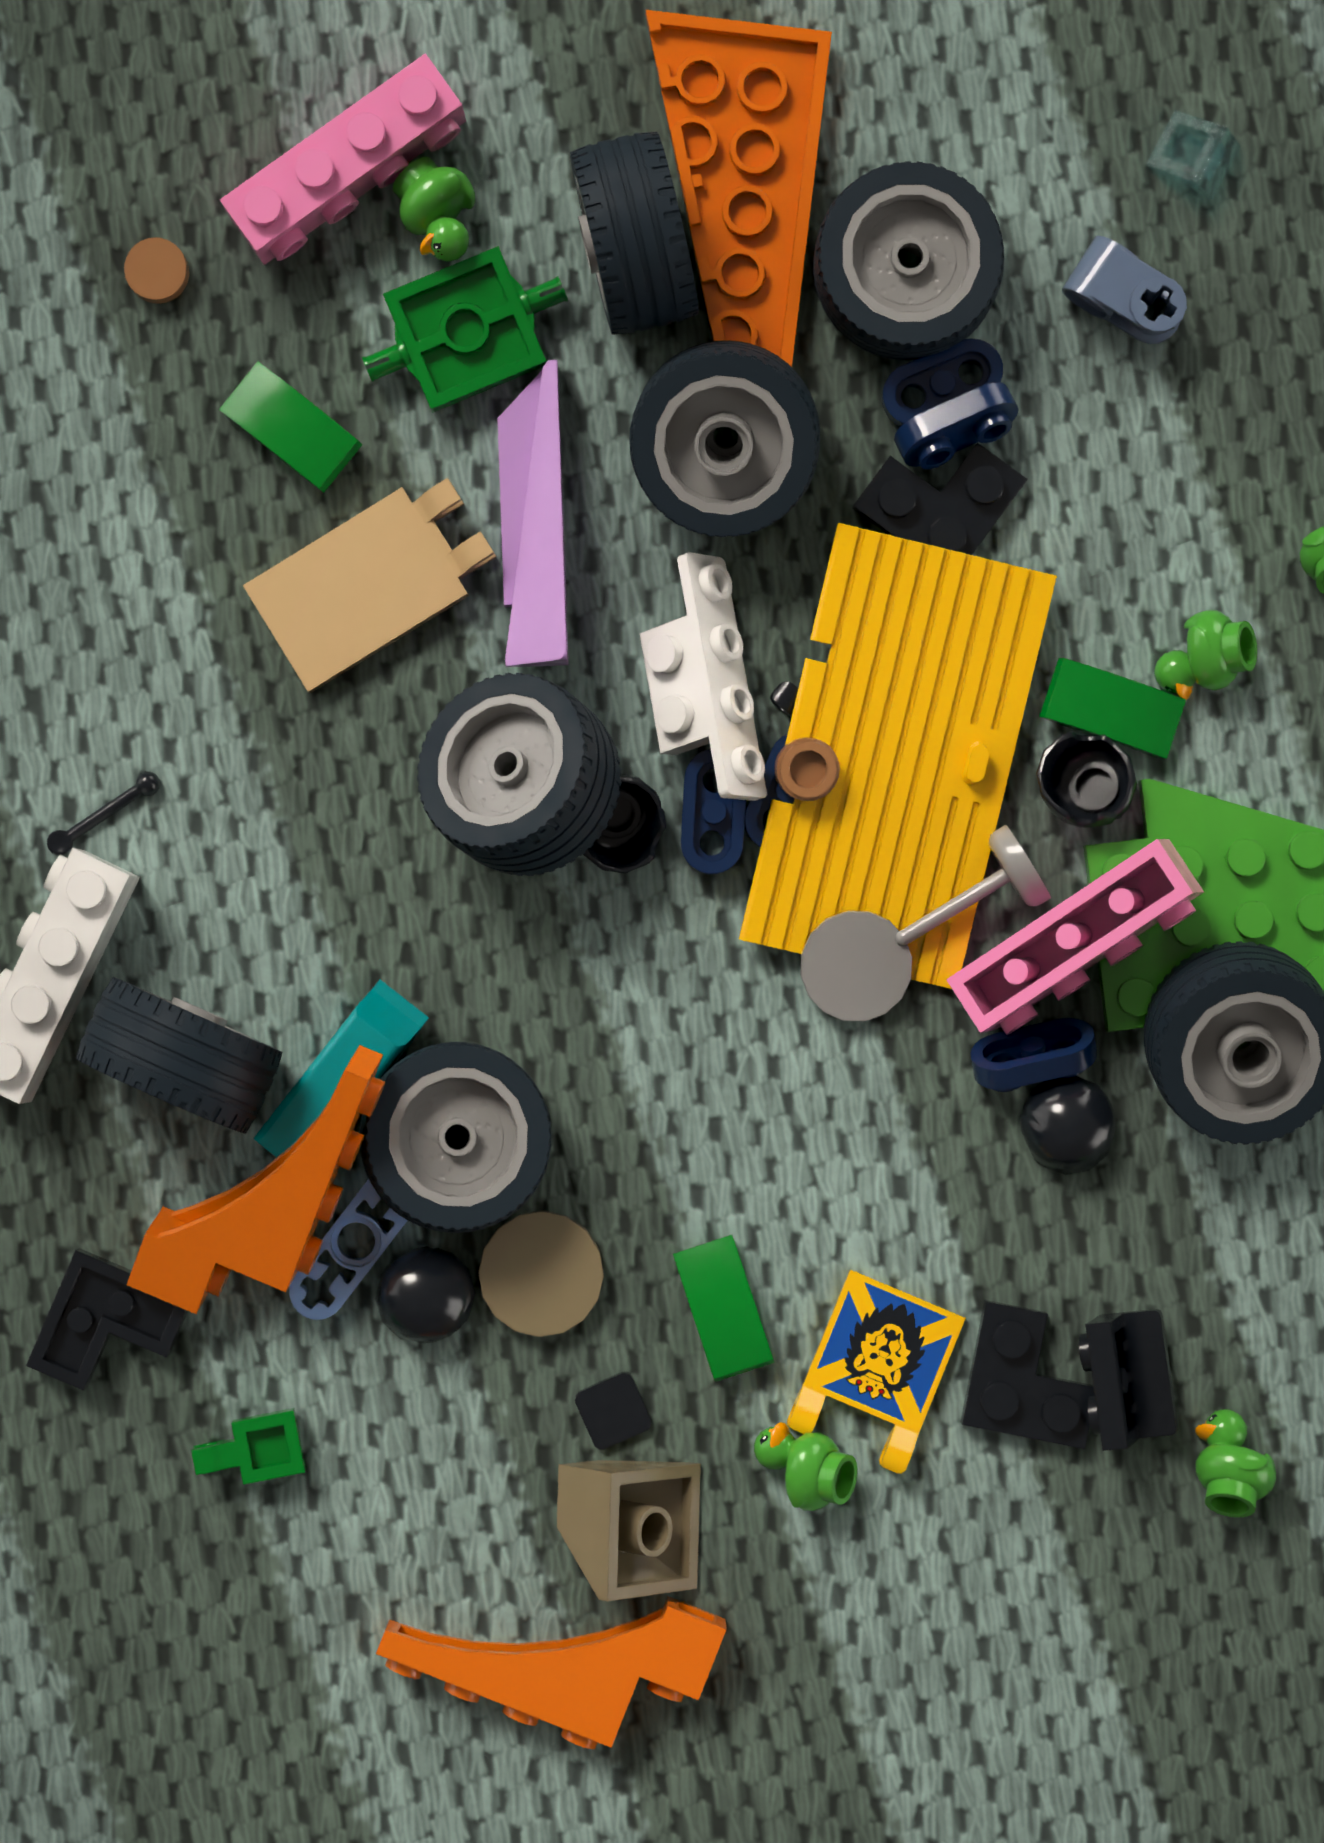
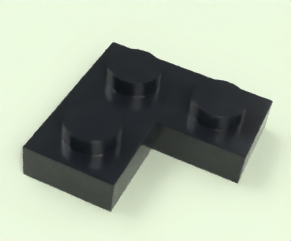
[852,442,1028,555]
[26,1248,188,1391]
[960,1300,1095,1449]

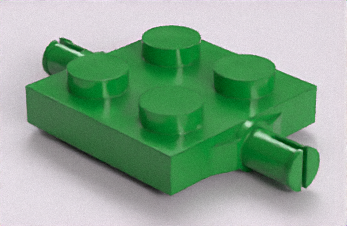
[362,246,568,413]

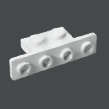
[639,552,767,801]

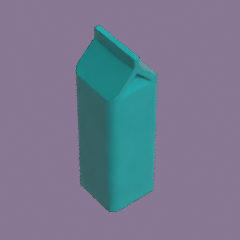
[254,979,429,1157]

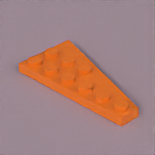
[645,10,832,367]

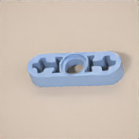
[289,1179,408,1320]

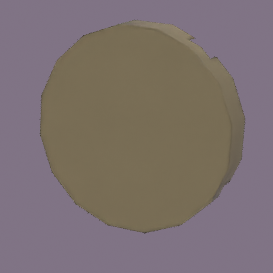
[478,1210,604,1337]

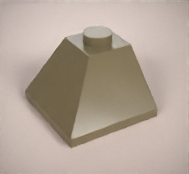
[557,1460,701,1602]

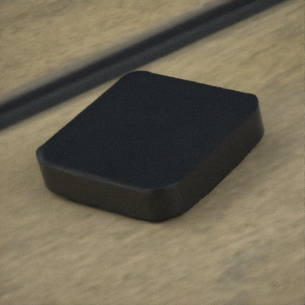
[575,1372,652,1450]

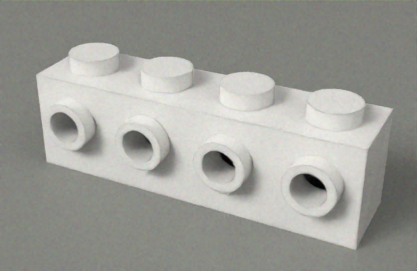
[0,848,140,1104]

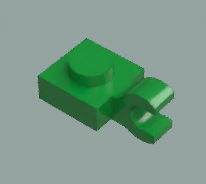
[191,1408,306,1485]

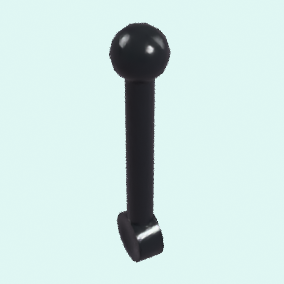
[47,771,160,855]

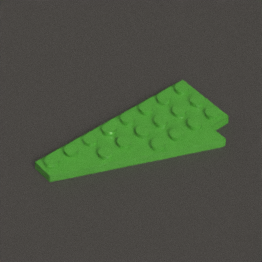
[1083,779,1324,1032]

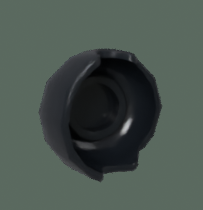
[1036,731,1137,828]
[583,774,666,874]
[1020,1076,1116,1175]
[375,1246,476,1343]

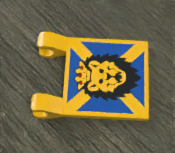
[787,1270,966,1474]

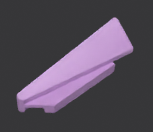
[497,360,569,667]

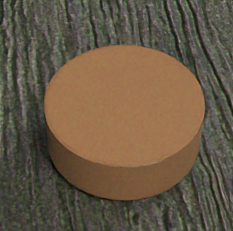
[124,237,189,304]
[775,737,840,801]

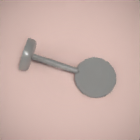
[800,825,1051,1021]

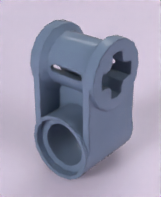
[1062,235,1187,344]

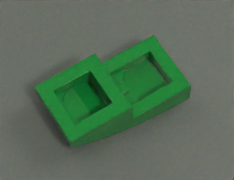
[219,361,363,493]
[1039,658,1186,759]
[673,1235,775,1382]

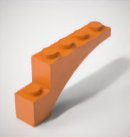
[126,1045,385,1314]
[376,1596,727,1749]

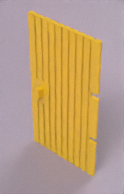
[739,523,1057,989]

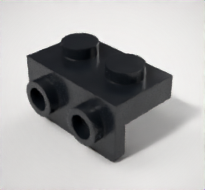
[1079,1309,1178,1451]

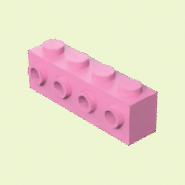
[220,53,466,265]
[946,839,1204,1035]

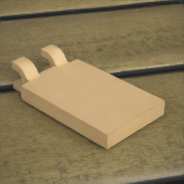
[243,478,496,693]

